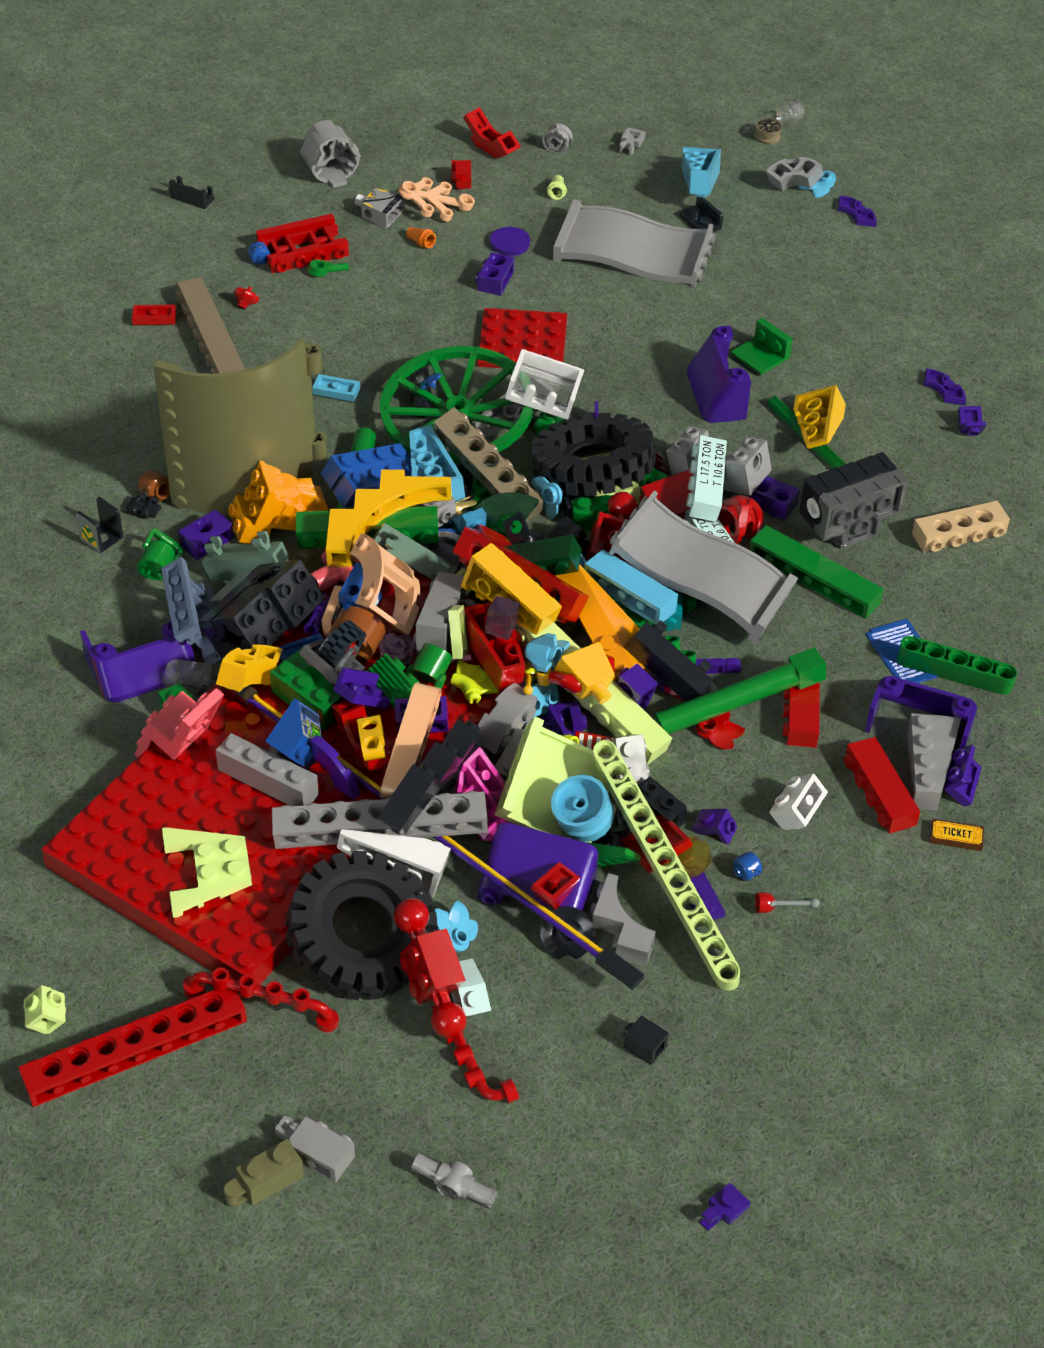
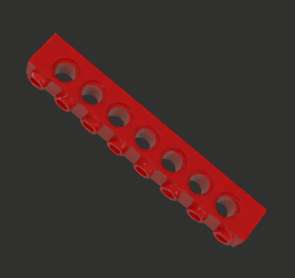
[18,989,247,1107]

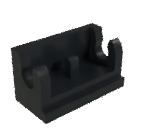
[169,176,215,209]

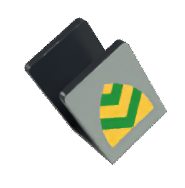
[76,497,123,553]

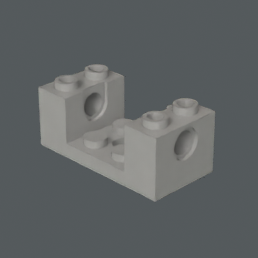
[666,427,772,495]

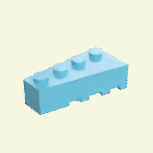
[682,147,721,197]

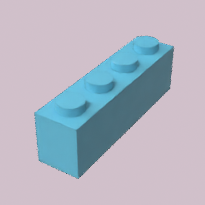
[584,549,678,625]

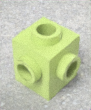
[24,985,66,1034]

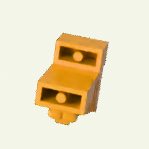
[228,461,329,544]

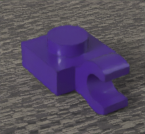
[700,1183,751,1231]

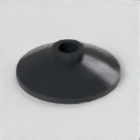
[540,906,595,959]

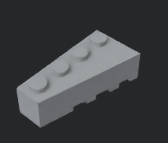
[907,713,961,810]

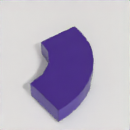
[838,195,877,227]
[924,368,966,406]
[310,735,360,800]

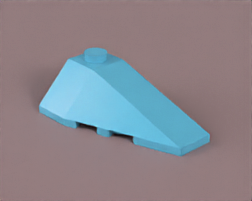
[409,425,465,501]

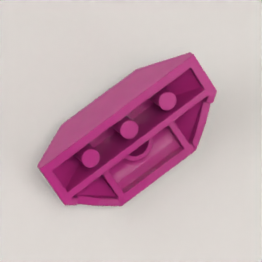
[454,747,516,841]

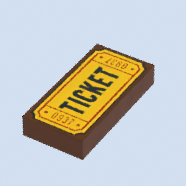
[930,819,984,851]

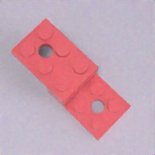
[134,688,224,760]

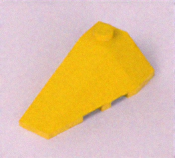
[793,385,846,449]

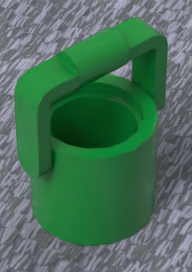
[137,528,183,581]
[405,643,453,689]

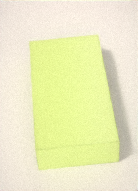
[448,605,469,659]

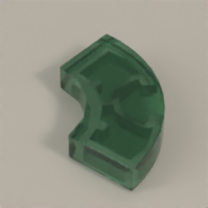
[475,492,539,524]

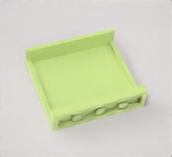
[494,717,611,843]

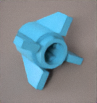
[524,633,570,672]

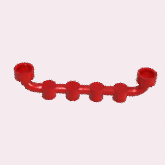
[183,968,339,1032]
[431,1005,519,1104]

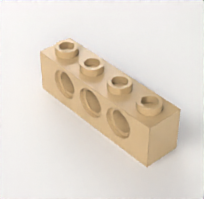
[912,501,1010,552]

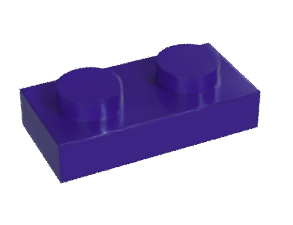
[679,872,726,920]

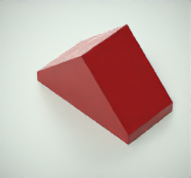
[531,862,581,910]

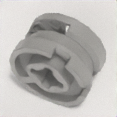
[543,123,573,154]

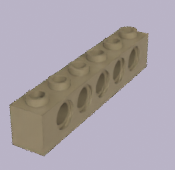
[433,407,543,522]

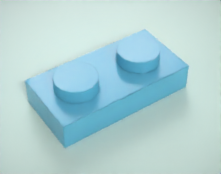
[312,374,360,402]

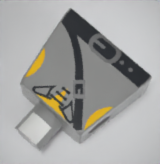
[355,188,405,229]

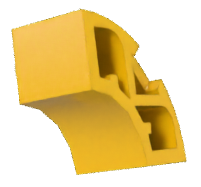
[216,645,283,692]

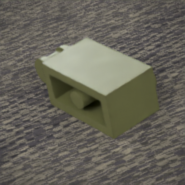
[224,1139,304,1207]

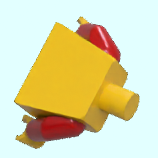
[537,642,615,704]

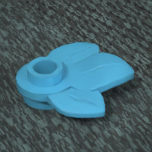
[798,171,836,198]
[531,476,562,520]
[434,901,478,952]

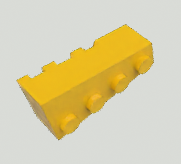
[460,543,562,635]

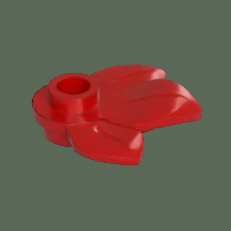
[695,711,745,750]

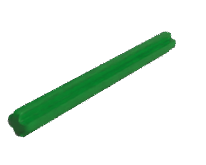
[767,396,846,469]

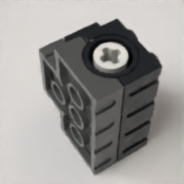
[799,452,908,549]

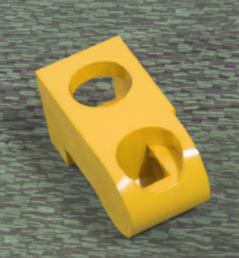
[357,715,386,761]

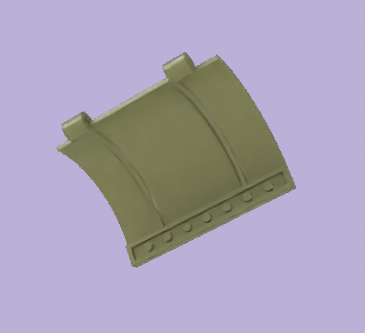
[153,338,327,515]

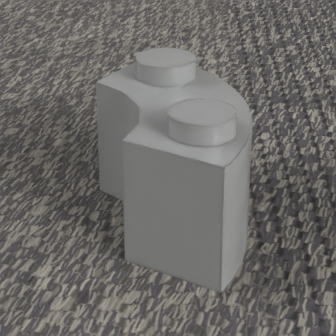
[766,157,823,191]
[478,683,538,755]

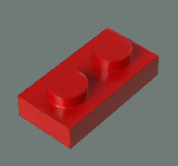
[132,305,176,325]

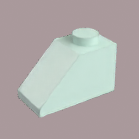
[452,958,491,1017]

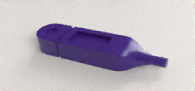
[696,658,742,674]

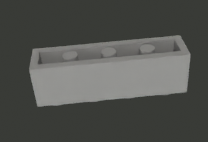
[216,733,319,806]

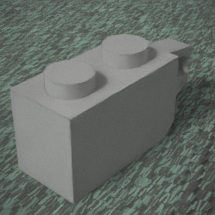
[275,1116,355,1183]

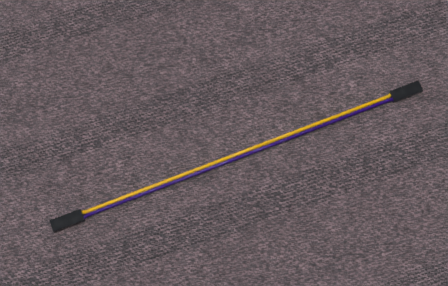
[215,676,644,990]

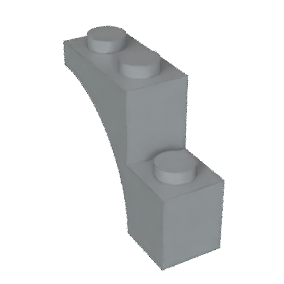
[589,873,655,967]

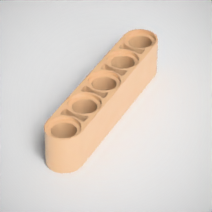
[380,683,441,799]

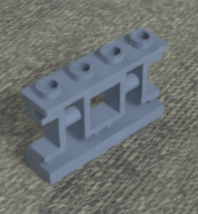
[161,557,222,667]

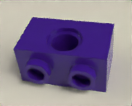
[178,510,234,560]

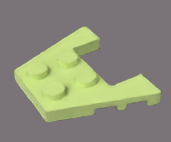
[162,828,252,918]

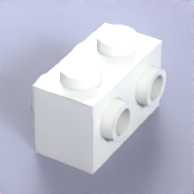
[769,773,828,830]

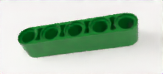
[897,636,1017,695]

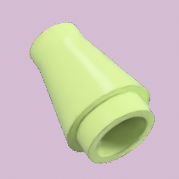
[547,175,567,200]

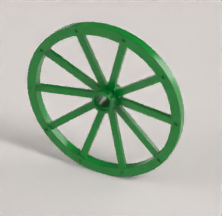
[380,346,534,464]

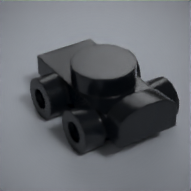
[126,492,161,519]

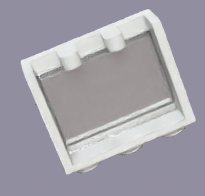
[505,349,584,420]

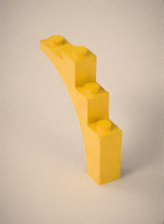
[326,469,452,567]

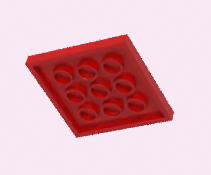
[478,308,567,368]

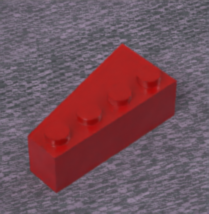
[464,602,525,693]

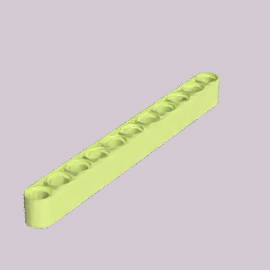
[593,740,740,991]

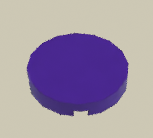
[490,227,530,256]

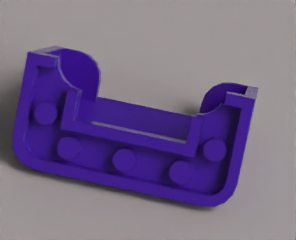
[687,326,751,423]
[477,823,598,912]

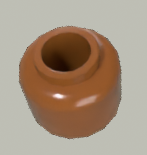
[138,470,170,503]

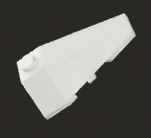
[337,829,451,899]

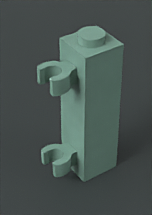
[373,523,458,581]
[202,531,291,581]

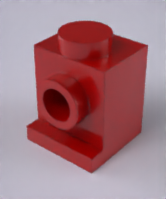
[451,160,471,189]

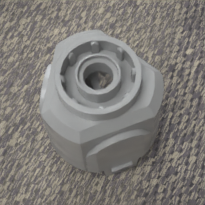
[300,120,361,188]

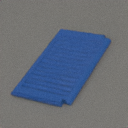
[865,619,938,683]

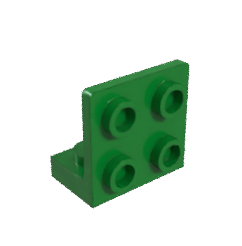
[731,318,793,375]

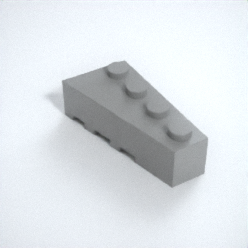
[413,572,467,656]

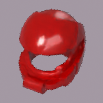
[718,495,763,545]

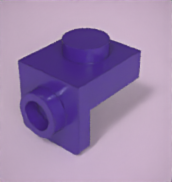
[957,406,986,436]
[554,701,587,736]
[692,809,737,844]

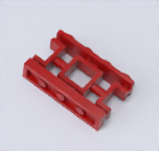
[256,213,349,274]

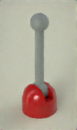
[755,892,820,913]

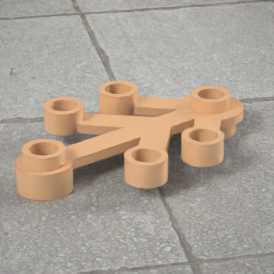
[398,177,475,221]

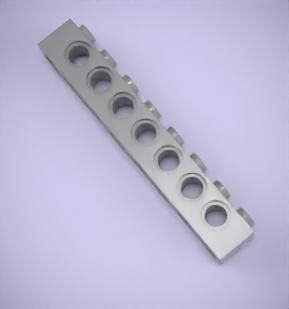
[272,791,488,849]

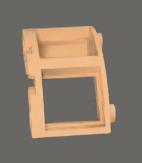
[350,533,420,635]

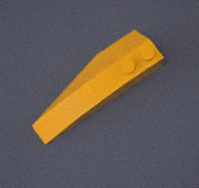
[555,564,651,684]

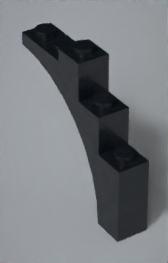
[378,720,484,836]

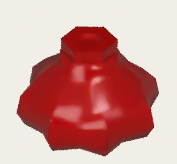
[234,286,259,309]

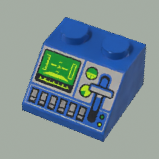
[265,698,322,770]

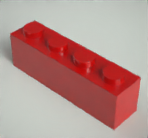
[782,682,820,748]
[844,737,920,834]

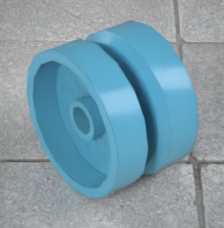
[551,774,614,842]

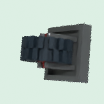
[299,620,366,685]

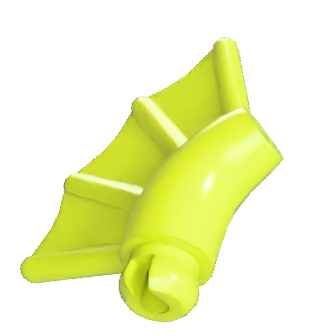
[451,659,499,704]

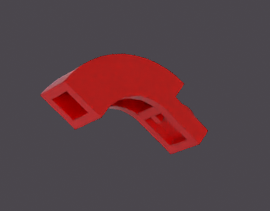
[463,107,521,158]
[332,700,391,771]

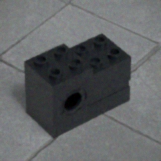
[199,559,325,660]

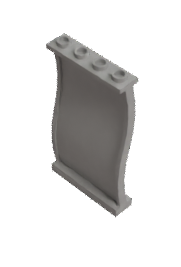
[553,199,716,287]
[609,491,798,644]

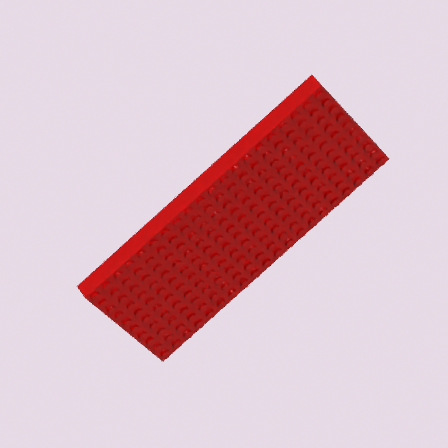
[41,571,543,985]

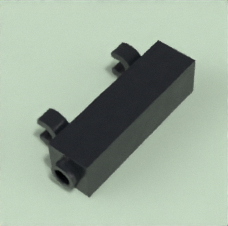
[624,620,713,702]

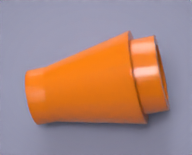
[406,227,436,249]

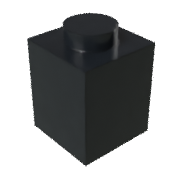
[623,1015,669,1065]

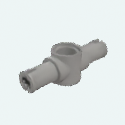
[411,1153,498,1209]

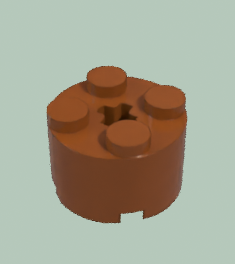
[328,606,386,665]

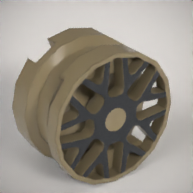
[754,118,782,144]

